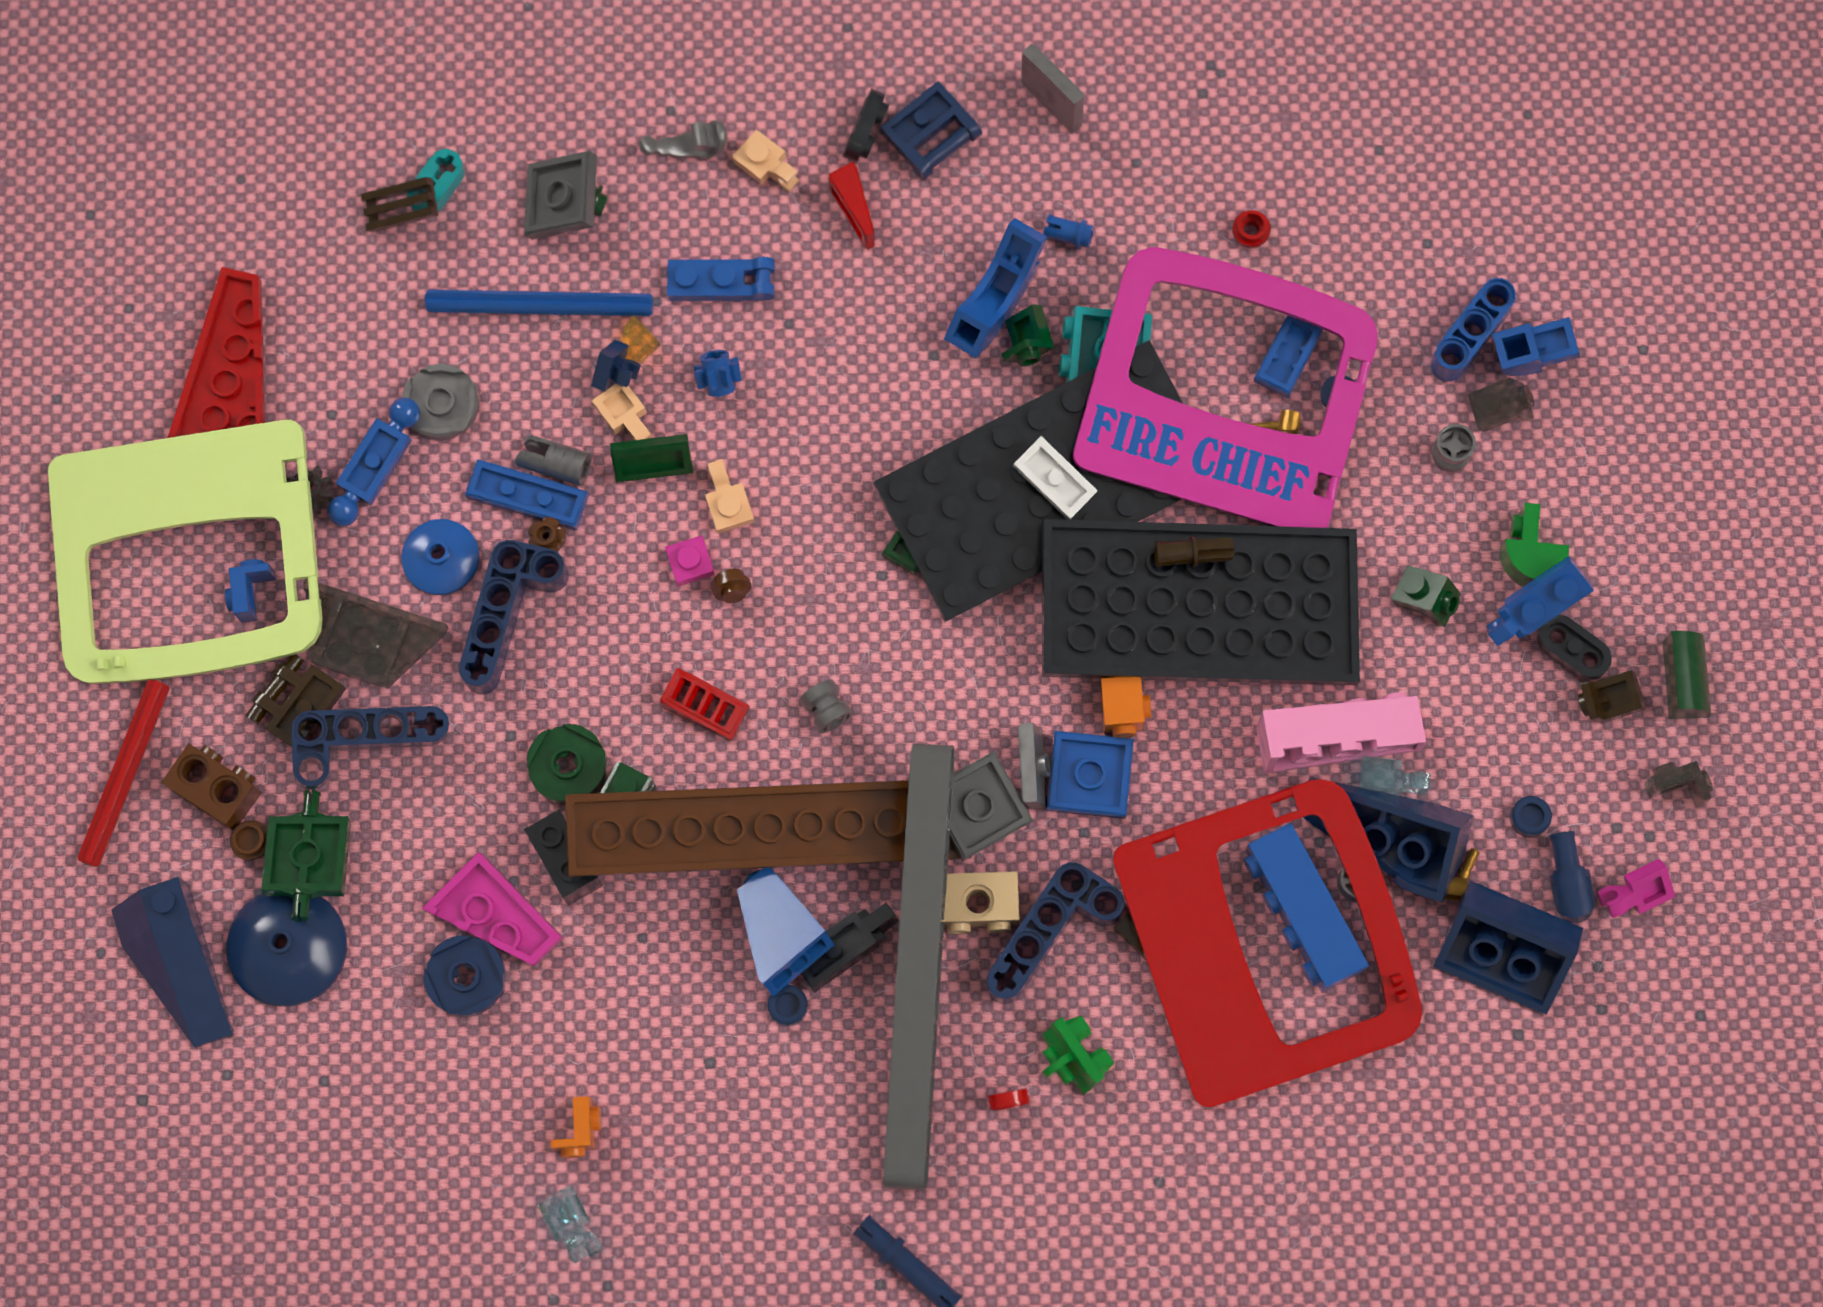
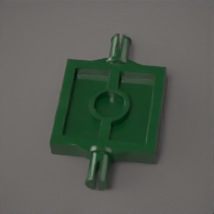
[261,790,351,922]

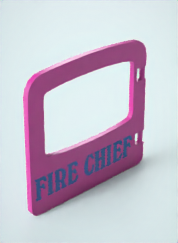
[1073,247,1378,528]

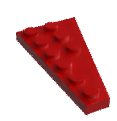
[167,267,266,438]

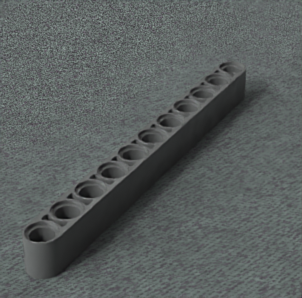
[883,743,955,1191]

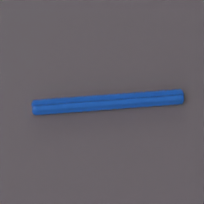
[425,289,654,316]

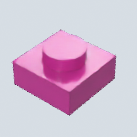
[665,535,715,587]

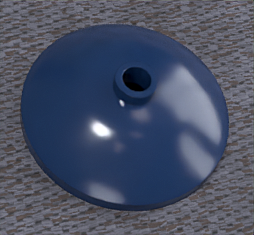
[226,893,348,1007]

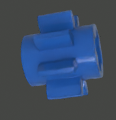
[693,350,742,397]

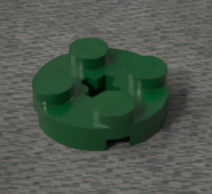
[527,724,607,804]

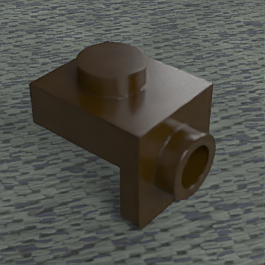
[1578,670,1646,724]

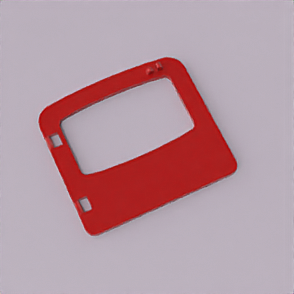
[1113,779,1422,1107]

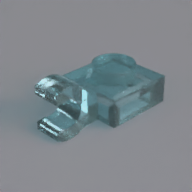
[1359,756,1431,795]
[538,1185,603,1263]

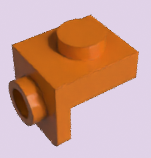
[550,1096,602,1158]

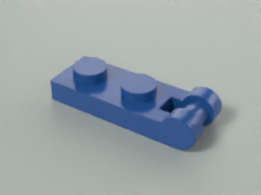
[667,257,775,301]

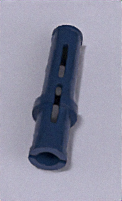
[852,1214,963,1307]

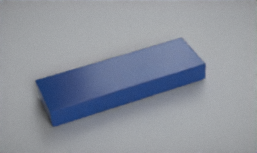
[465,459,589,531]

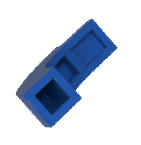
[944,218,1048,358]

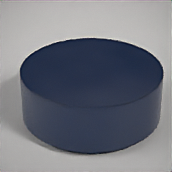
[1510,796,1552,838]
[767,985,808,1027]

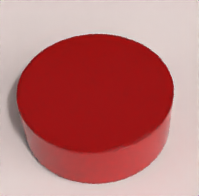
[987,1088,1030,1111]

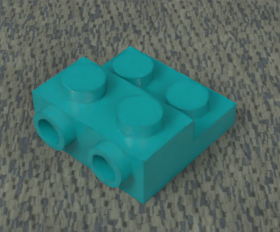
[1058,306,1153,383]

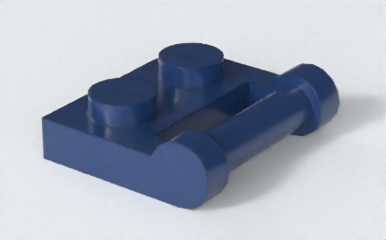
[880,81,983,181]

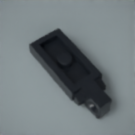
[801,903,899,993]

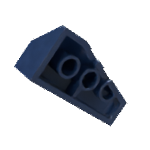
[1303,777,1474,902]
[111,877,234,1048]

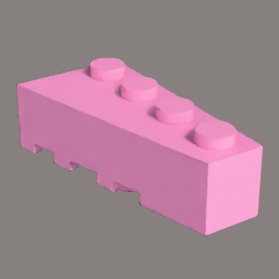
[1256,692,1426,774]

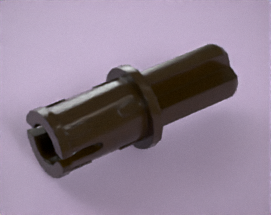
[1154,536,1235,567]

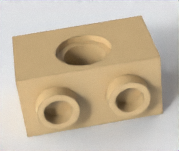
[941,872,1019,934]

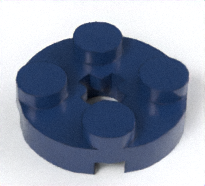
[423,935,506,1017]

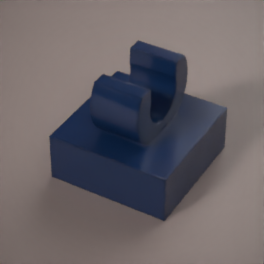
[591,339,641,392]

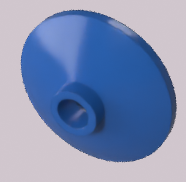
[401,519,480,595]

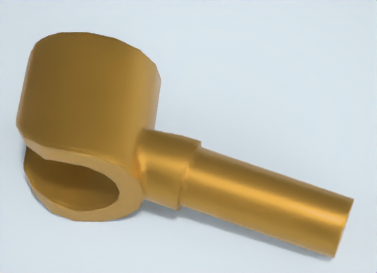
[1247,410,1301,434]
[1445,848,1480,901]

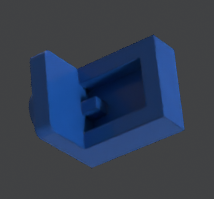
[225,559,276,623]

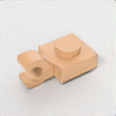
[732,129,799,192]
[592,384,651,440]
[705,459,755,534]

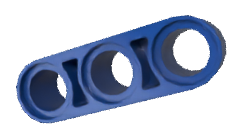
[1431,278,1516,382]

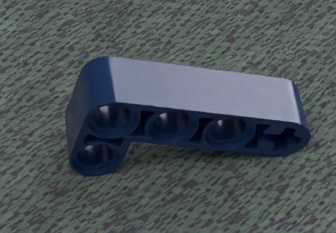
[459,540,569,695]
[291,706,449,790]
[987,862,1124,1004]

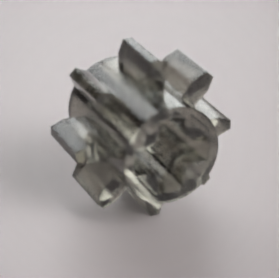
[286,465,335,514]

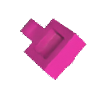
[1597,859,1675,918]

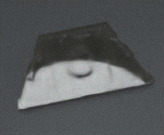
[303,579,449,689]

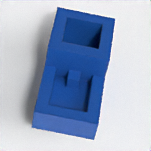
[1492,317,1580,376]

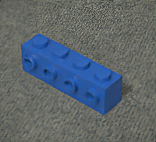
[1243,822,1369,993]

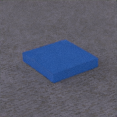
[1047,731,1134,819]

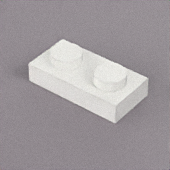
[1012,436,1097,520]

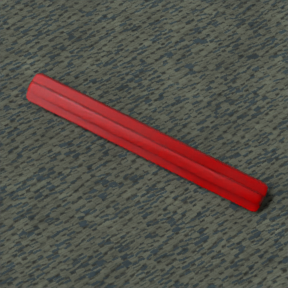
[77,679,170,867]

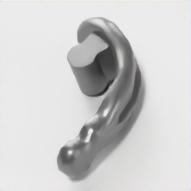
[639,120,727,159]

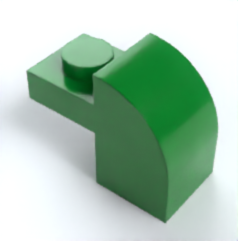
[1500,502,1569,587]

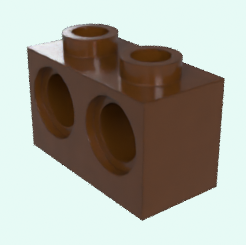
[161,743,262,831]

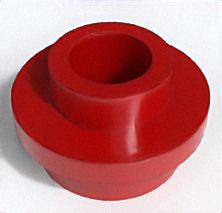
[1232,210,1271,248]

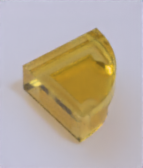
[621,315,660,364]

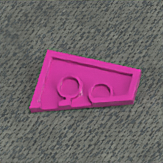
[422,852,564,966]

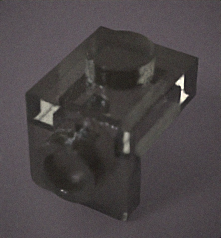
[1468,377,1535,432]
[1644,761,1713,808]

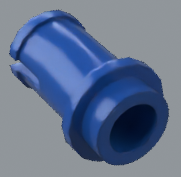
[1043,214,1094,250]

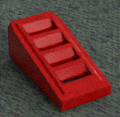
[828,162,875,250]
[660,668,750,741]

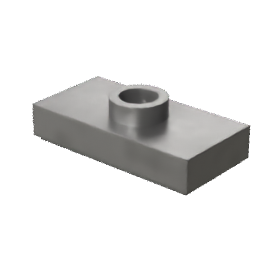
[1018,723,1051,810]

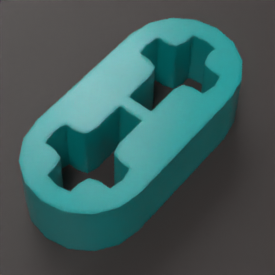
[407,149,465,212]

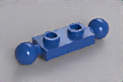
[327,397,420,527]

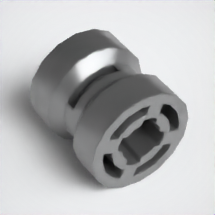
[1432,424,1476,472]
[799,679,853,734]

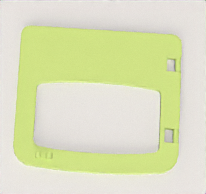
[48,420,323,684]

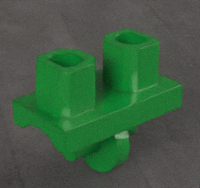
[1041,1016,1114,1095]

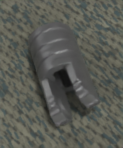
[514,434,592,486]

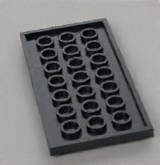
[873,340,1183,622]
[1042,519,1360,686]

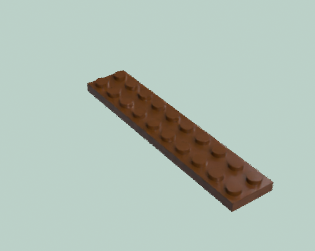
[565,780,972,877]

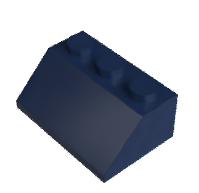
[1433,880,1584,1015]

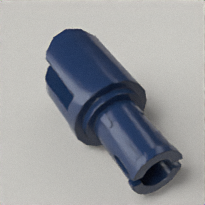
[1549,831,1595,923]

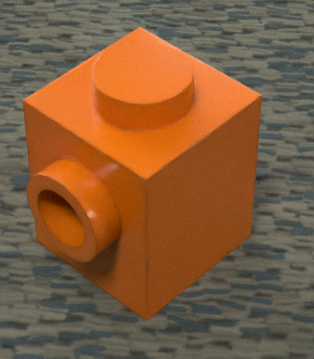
[1100,677,1151,738]

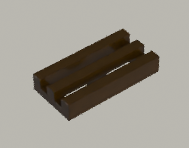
[361,177,439,232]

